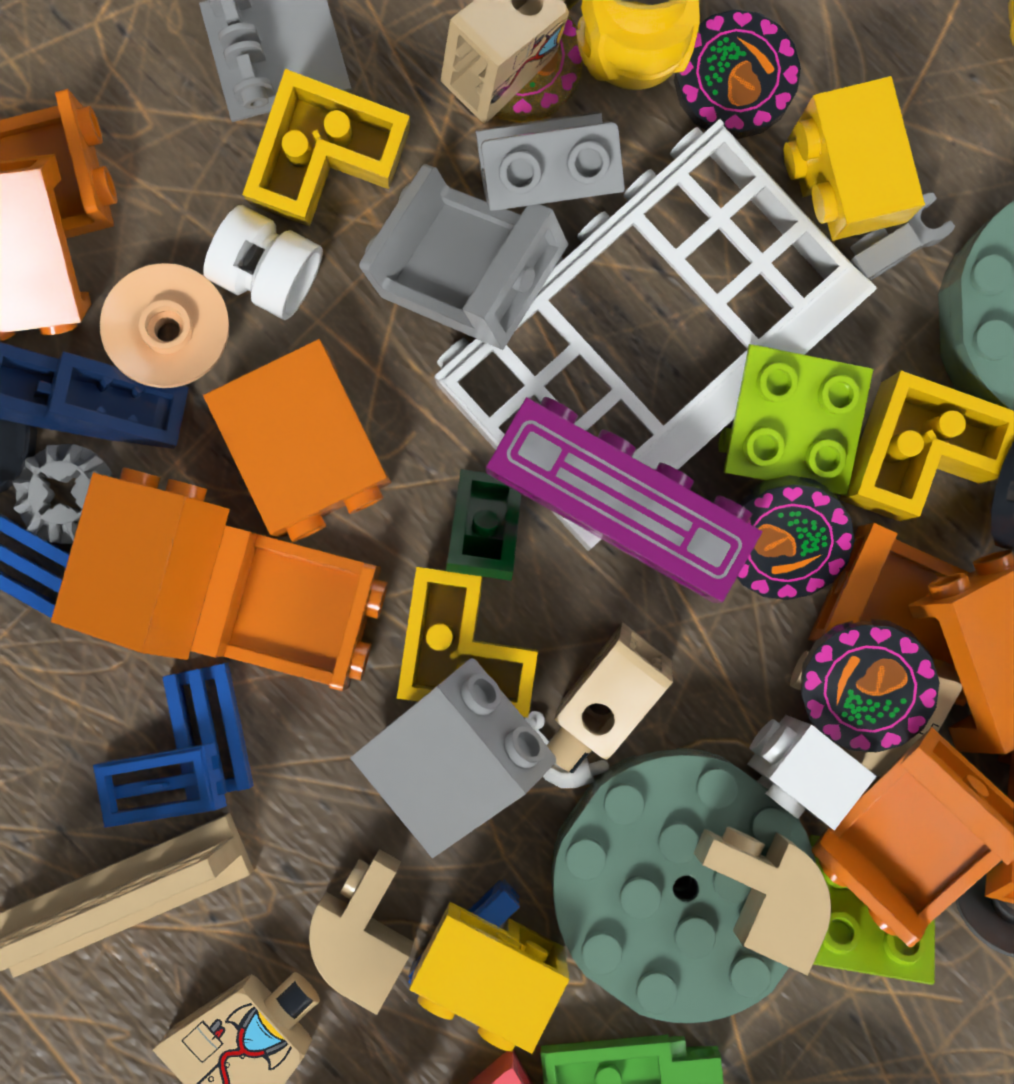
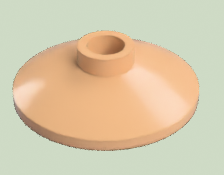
[100,263,230,388]

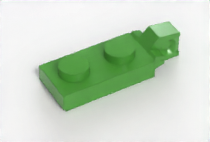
[541,1034,724,1084]

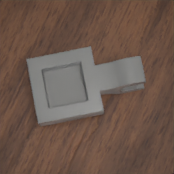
[850,193,955,281]

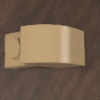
[694,827,831,976]
[309,849,414,1015]

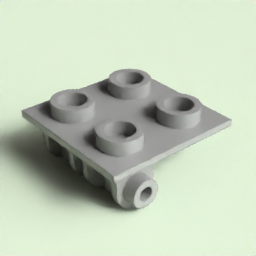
[199,0,352,122]

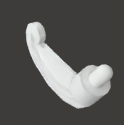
[525,711,609,788]

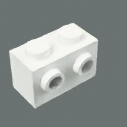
[748,715,876,830]

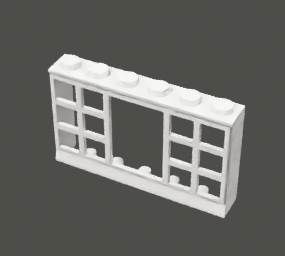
[434,119,877,551]

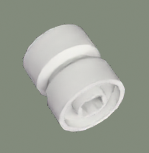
[203,205,323,320]

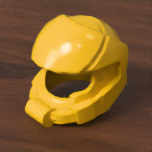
[576,0,700,90]

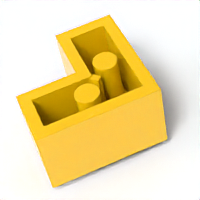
[242,69,410,227]
[783,76,925,241]
[840,371,1014,521]
[397,567,538,718]
[409,902,570,1054]

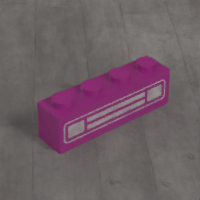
[486,397,763,603]

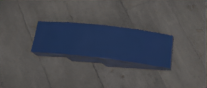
[0,342,189,449]

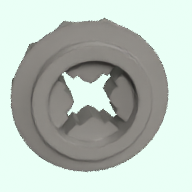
[12,444,114,544]

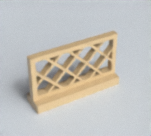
[0,813,254,978]

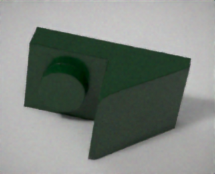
[446,469,521,581]

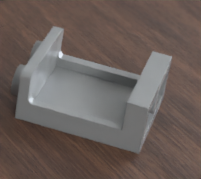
[475,112,625,211]
[359,164,568,350]
[350,658,556,859]

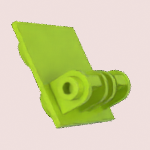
[718,344,873,495]
[809,835,935,985]

